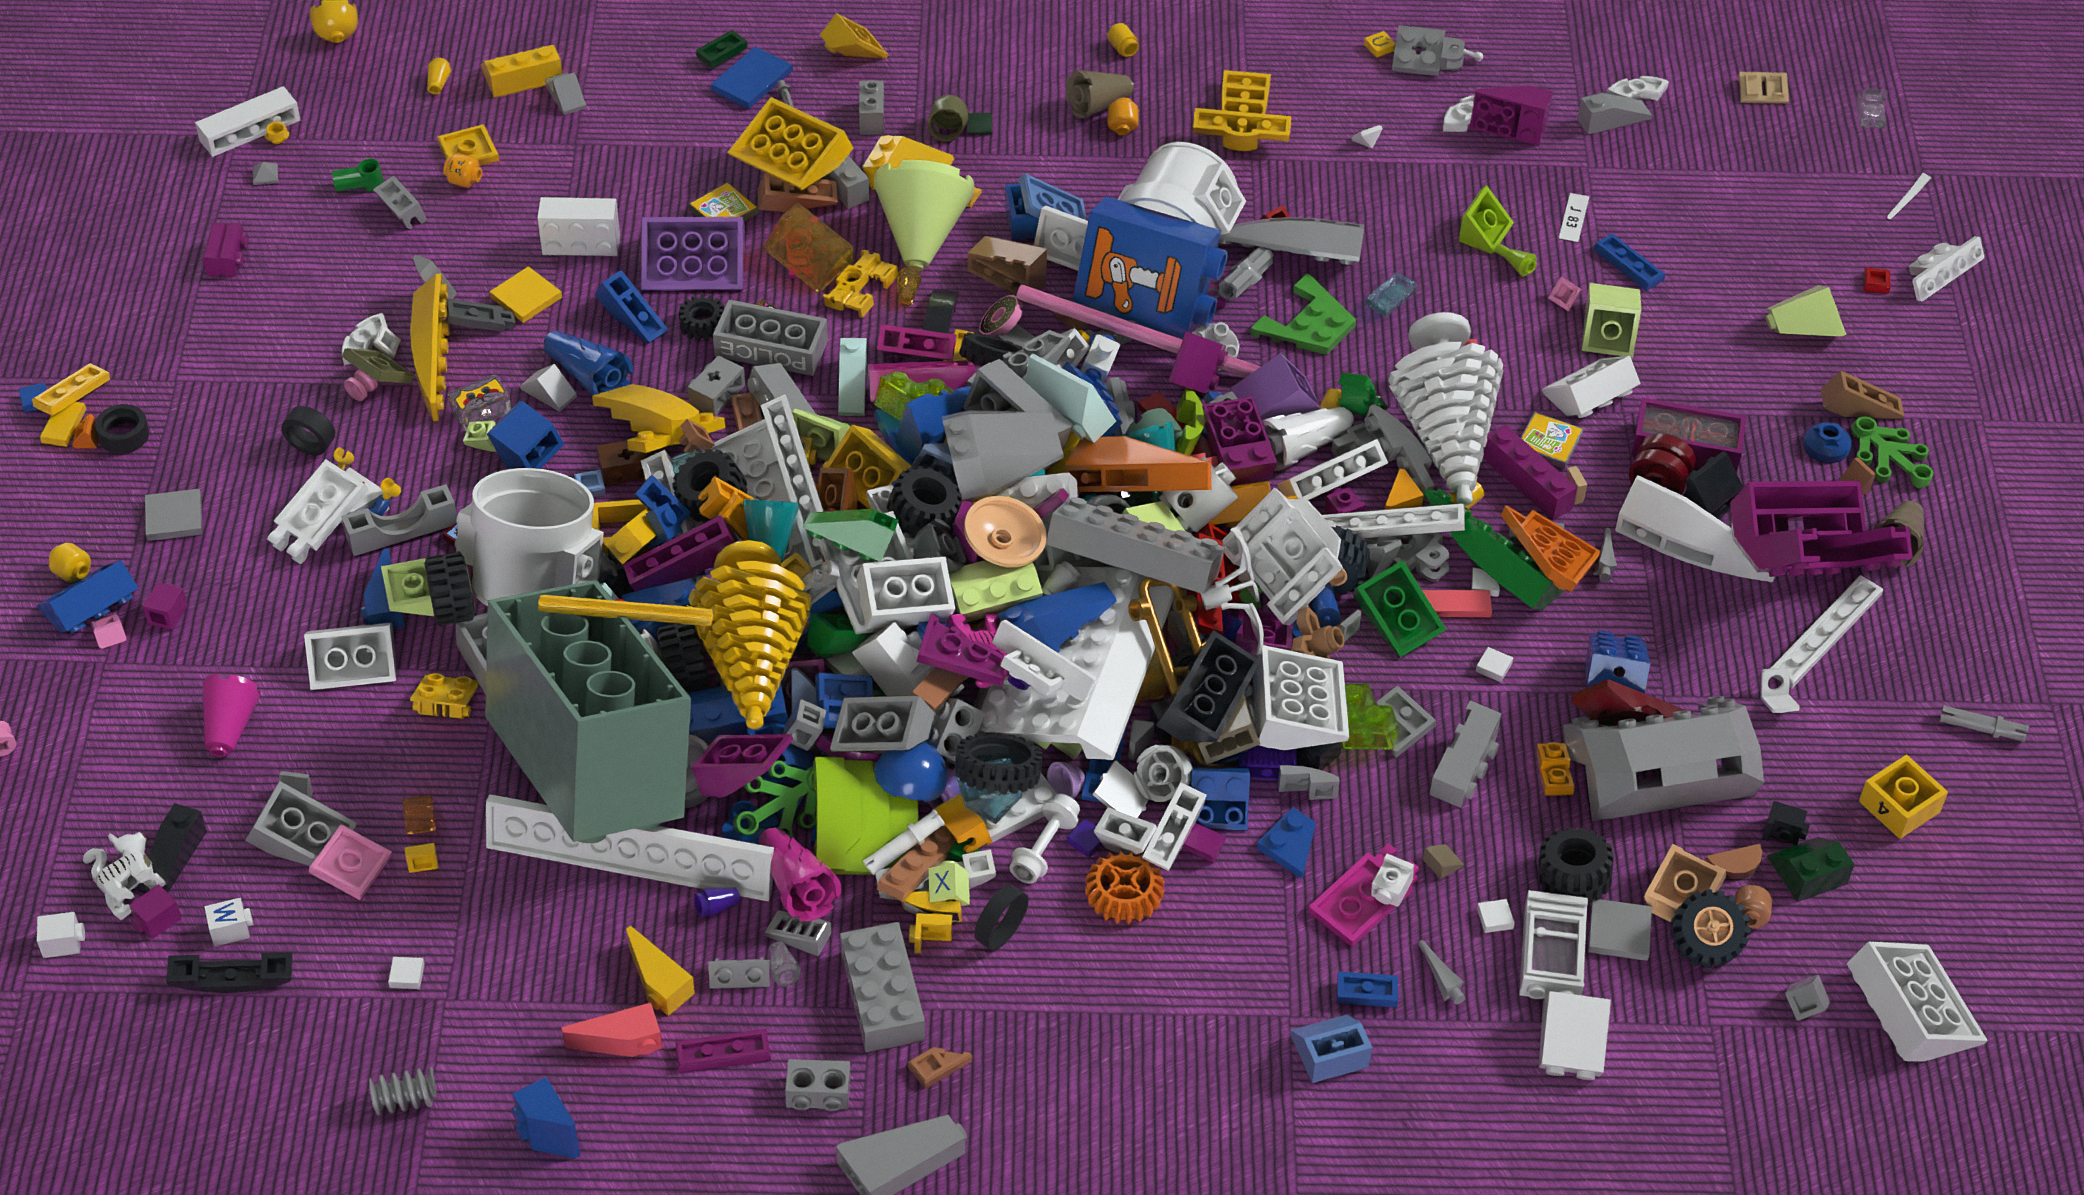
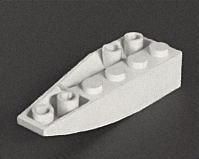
[1615,476,1775,582]

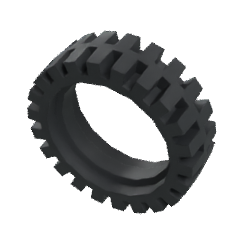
[955,732,1042,794]

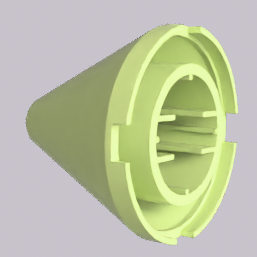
[874,160,974,271]

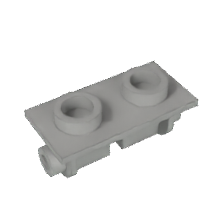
[708,957,770,989]

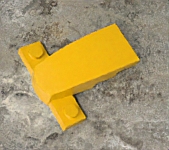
[1193,70,1291,151]
[592,384,726,453]

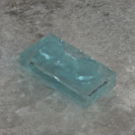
[1366,272,1417,317]

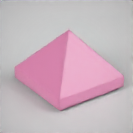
[1548,277,1582,311]

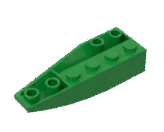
[1424,489,1564,610]

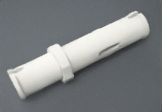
[862,809,945,876]

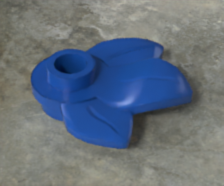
[722,800,779,845]

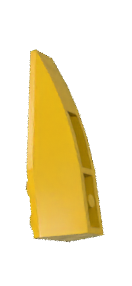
[410,273,450,421]

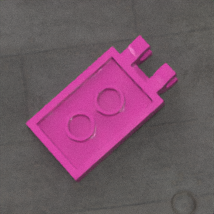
[1308,843,1419,948]

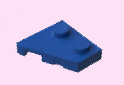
[1257,807,1316,879]

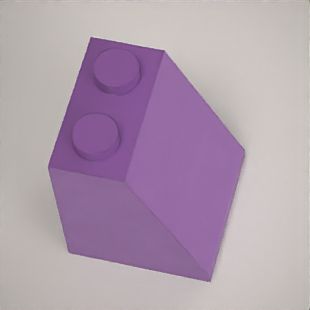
[1230,353,1322,420]

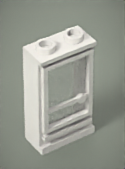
[1519,890,1588,999]

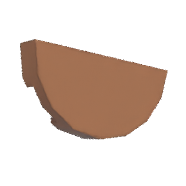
[1705,844,1762,879]

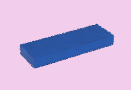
[1593,233,1665,291]

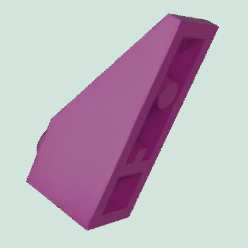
[877,324,957,361]

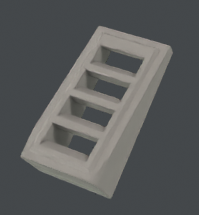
[765,910,831,956]

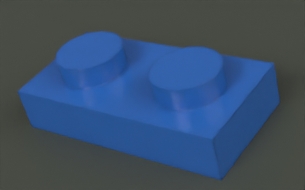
[1337,971,1398,1007]

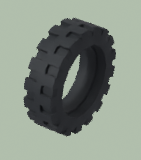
[959,332,1023,366]

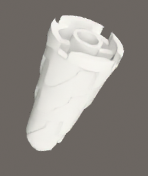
[1262,407,1354,471]

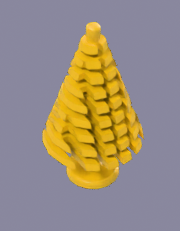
[687,540,812,730]

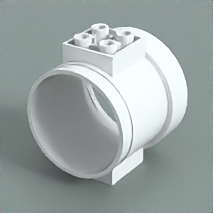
[1118,142,1246,235]
[455,468,604,606]

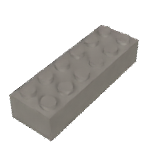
[1046,497,1225,594]

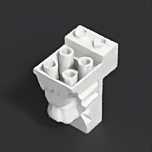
[852,622,965,728]

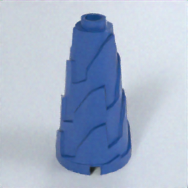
[544,331,633,396]

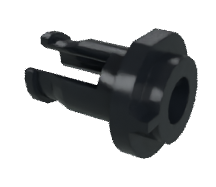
[598,549,635,599]

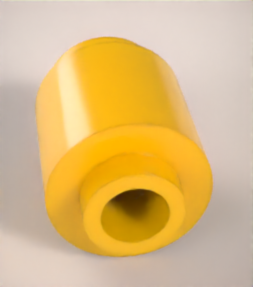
[1107,23,1139,57]

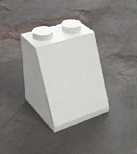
[1539,991,1611,1080]

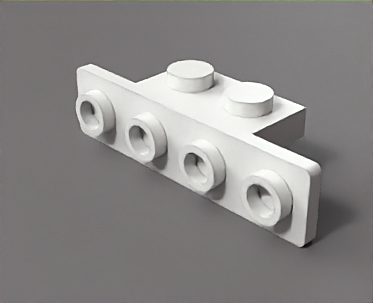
[1909,236,1984,301]
[992,620,1096,702]

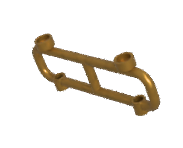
[1128,577,1238,767]

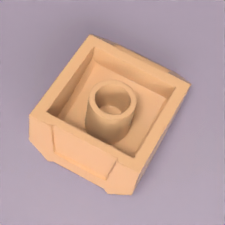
[1644,844,1726,922]

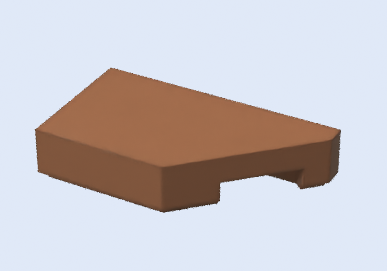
[908,1047,972,1089]

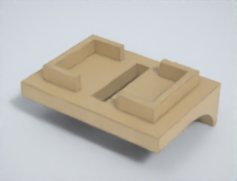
[1737,72,1789,104]

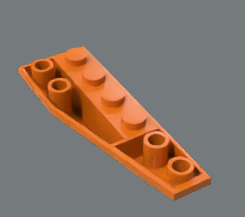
[1064,436,1212,492]

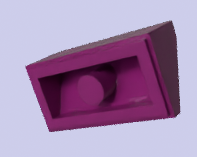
[1181,823,1226,863]

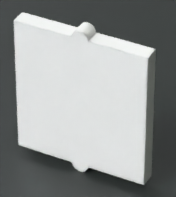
[1092,760,1149,818]

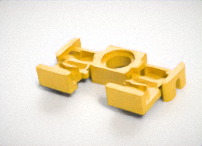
[823,250,899,318]

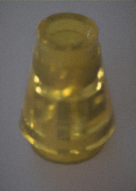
[897,267,922,306]

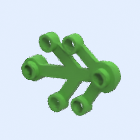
[1851,416,1933,488]
[733,760,816,838]

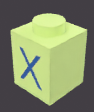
[929,861,970,906]

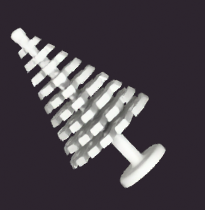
[1388,312,1503,506]

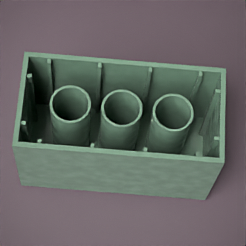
[485,580,691,844]

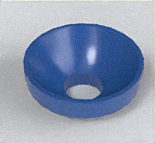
[1803,422,1851,463]

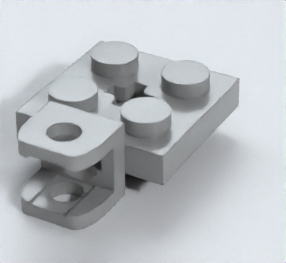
[1392,25,1465,76]
[1366,508,1449,582]

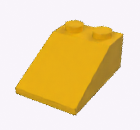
[863,135,954,190]

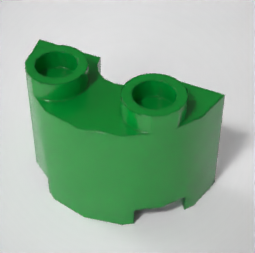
[1338,372,1388,416]

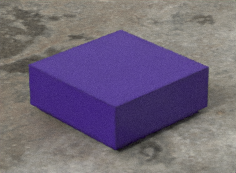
[1067,819,1103,858]

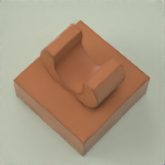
[679,419,714,456]

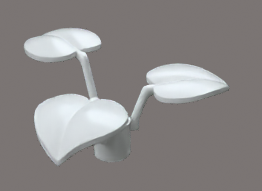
[1200,527,1264,655]

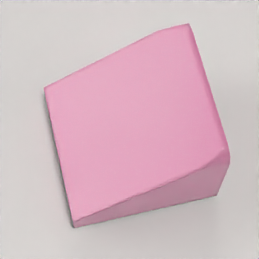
[90,614,126,649]

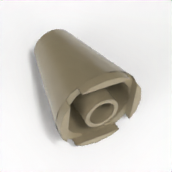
[1065,70,1134,118]
[1872,501,1924,567]

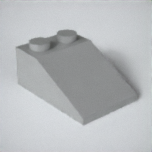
[245,781,357,866]

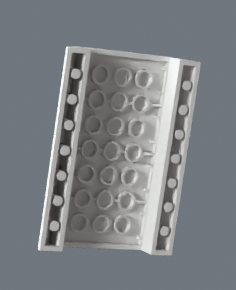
[641,394,823,583]
[973,567,1174,760]

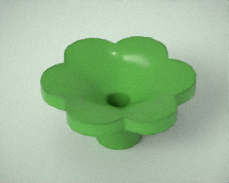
[1236,582,1263,609]

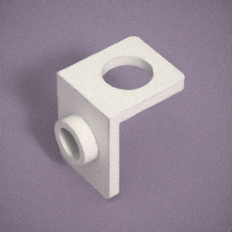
[1761,667,1799,713]

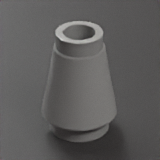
[1041,561,1080,596]

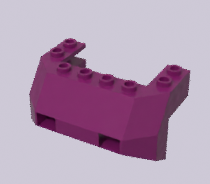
[1730,481,1913,577]

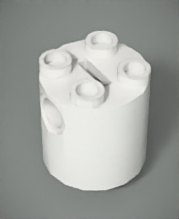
[1159,457,1238,534]

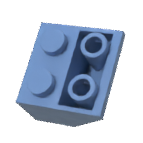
[1290,1015,1372,1083]

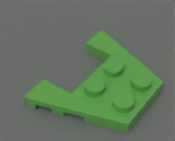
[1250,273,1356,355]

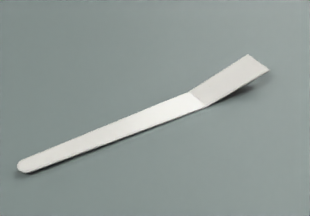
[1887,173,1931,219]

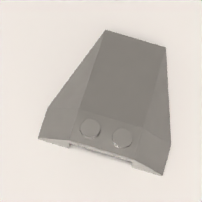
[942,411,1064,502]

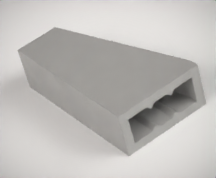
[836,1115,967,1195]

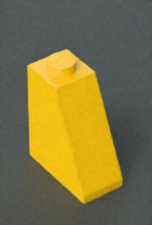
[604,508,657,564]

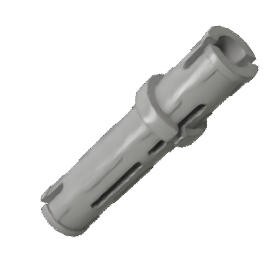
[1939,705,2029,743]

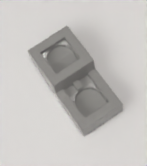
[1278,765,1340,800]

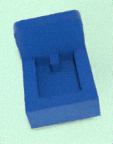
[646,502,683,548]

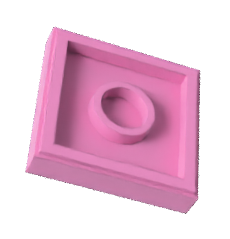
[309,824,392,900]

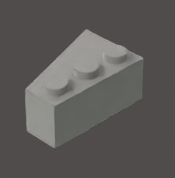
[1430,701,1502,808]

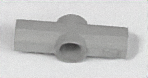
[1218,247,1274,301]
[1104,377,1135,437]

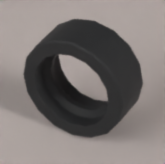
[95,404,150,454]
[281,406,336,456]

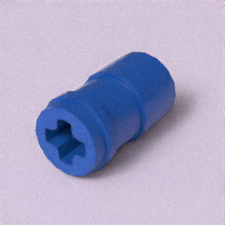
[1310,582,1340,628]

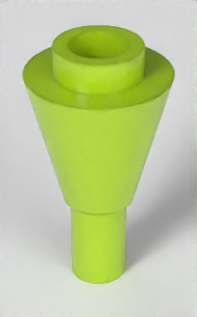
[1495,244,1537,276]

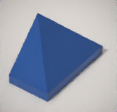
[634,475,691,525]

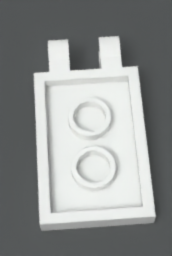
[267,459,368,564]

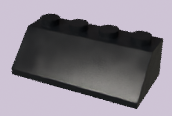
[1156,630,1261,743]

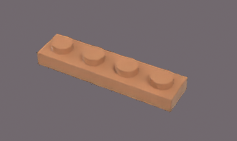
[877,826,956,902]

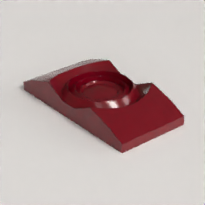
[1571,679,1695,726]

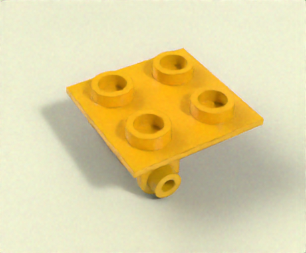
[410,673,479,719]

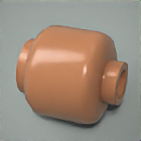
[1734,885,1772,929]

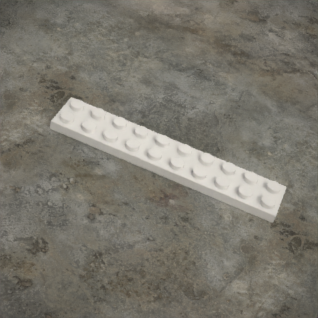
[486,794,774,901]

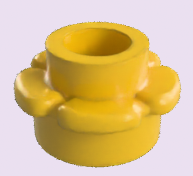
[265,122,289,144]

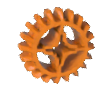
[1085,849,1164,925]

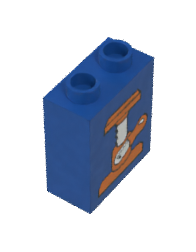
[1072,196,1227,339]

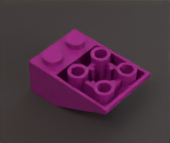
[1469,86,1553,146]
[1202,396,1277,486]

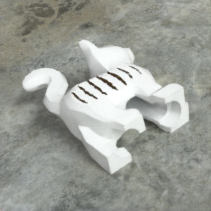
[83,832,166,920]

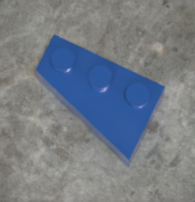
[622,579,696,645]

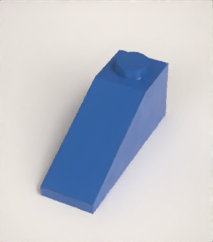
[594,270,669,344]
[360,548,404,629]

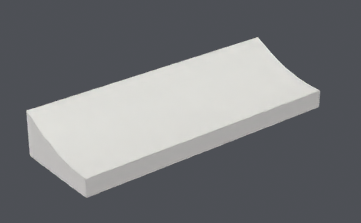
[1034,206,1088,271]

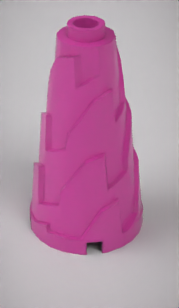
[759,828,841,921]

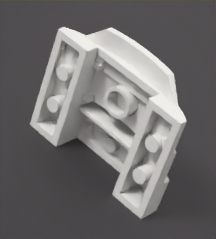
[1222,488,1343,626]

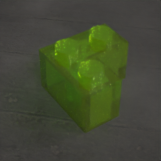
[874,372,954,421]
[1341,684,1399,749]

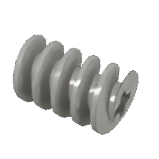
[369,1067,437,1115]

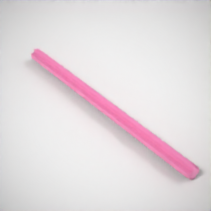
[1016,285,1261,378]

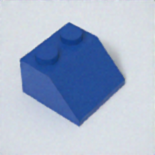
[511,1077,581,1158]

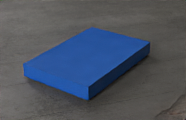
[711,46,793,109]

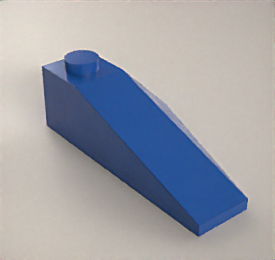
[895,386,971,460]

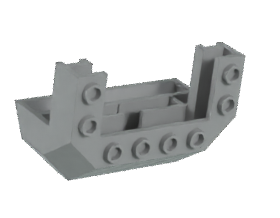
[1563,696,1764,821]

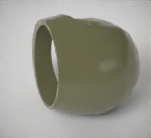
[927,94,969,142]

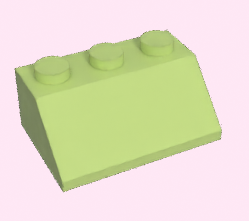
[949,560,1043,623]

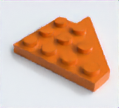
[1500,505,1602,592]

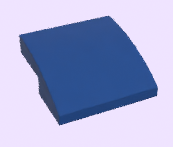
[815,673,873,729]

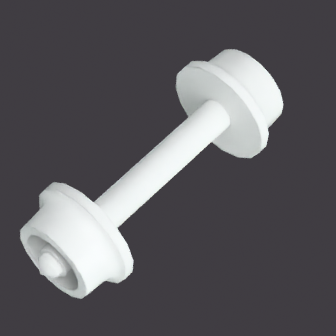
[1009,794,1080,884]

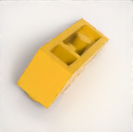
[626,925,695,1016]

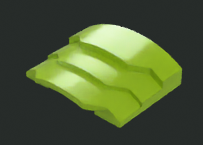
[813,757,918,875]

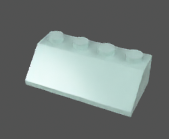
[1025,354,1116,443]

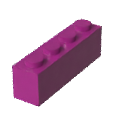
[1483,424,1577,520]
[623,515,738,592]

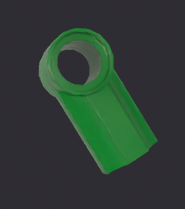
[332,158,384,192]

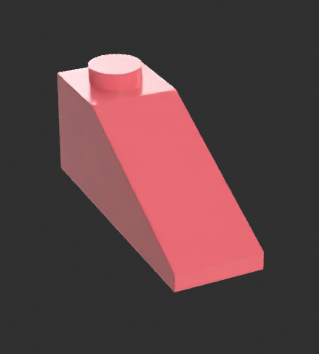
[561,1003,663,1057]

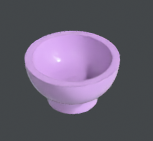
[1047,762,1085,799]

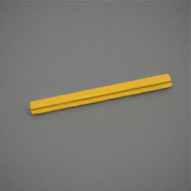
[538,595,713,626]

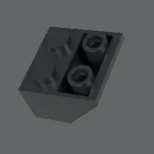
[1683,451,1743,519]

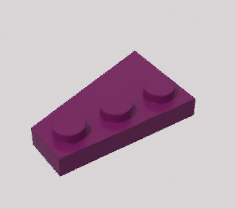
[916,614,1004,686]

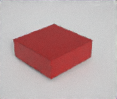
[1863,267,1891,294]

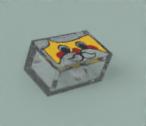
[448,374,511,431]

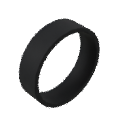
[974,884,1029,950]

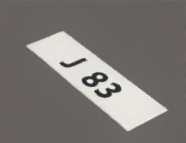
[1559,193,1589,242]

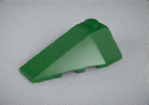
[807,613,918,657]

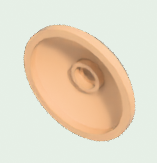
[964,496,1047,567]

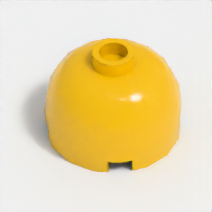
[309,0,358,43]

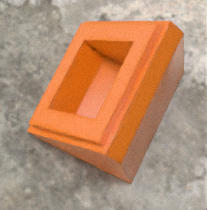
[72,414,99,448]

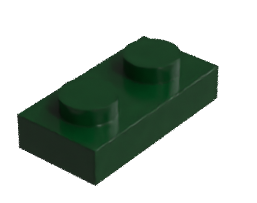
[696,30,748,69]

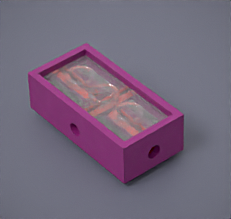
[1631,397,1747,473]

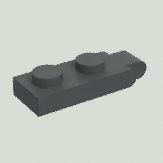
[446,299,516,331]

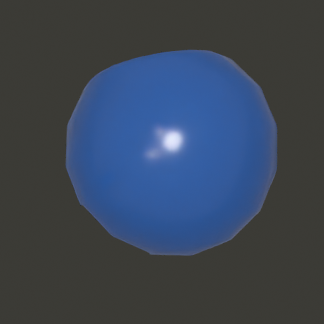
[874,741,948,802]

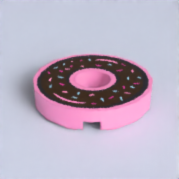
[979,295,1023,338]

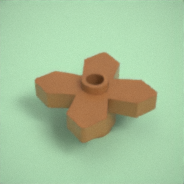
[1292,607,1344,659]

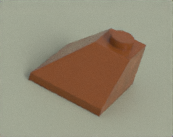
[817,468,858,512]

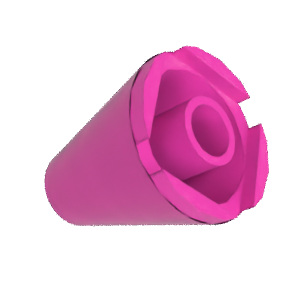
[203,674,261,757]

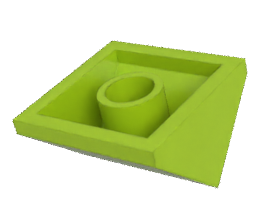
[1459,185,1514,253]

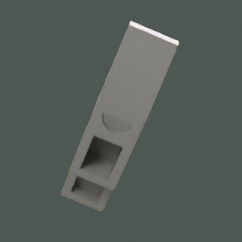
[1364,405,1435,501]

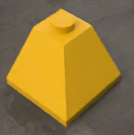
[820,13,889,59]

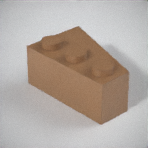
[968,236,1047,296]

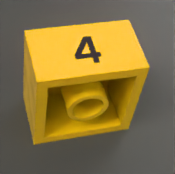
[1859,754,1948,839]

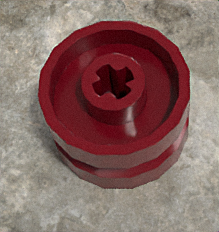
[1629,433,1696,495]

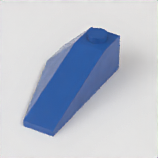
[998,582,1117,653]

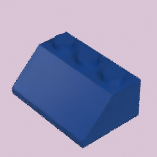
[36,560,138,634]

